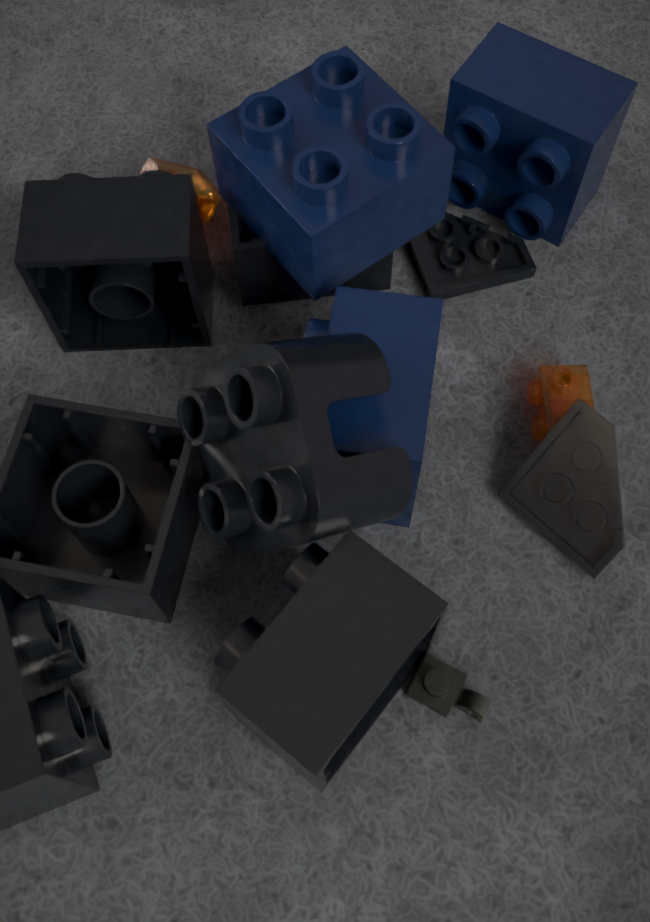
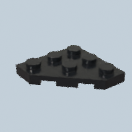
[407,212,537,299]
[497,398,625,579]

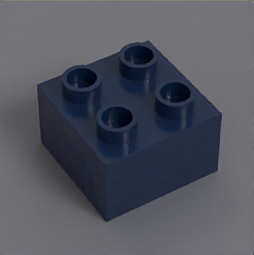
[443,22,638,247]
[206,45,456,301]
[304,286,444,528]

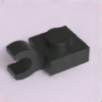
[407,654,491,722]

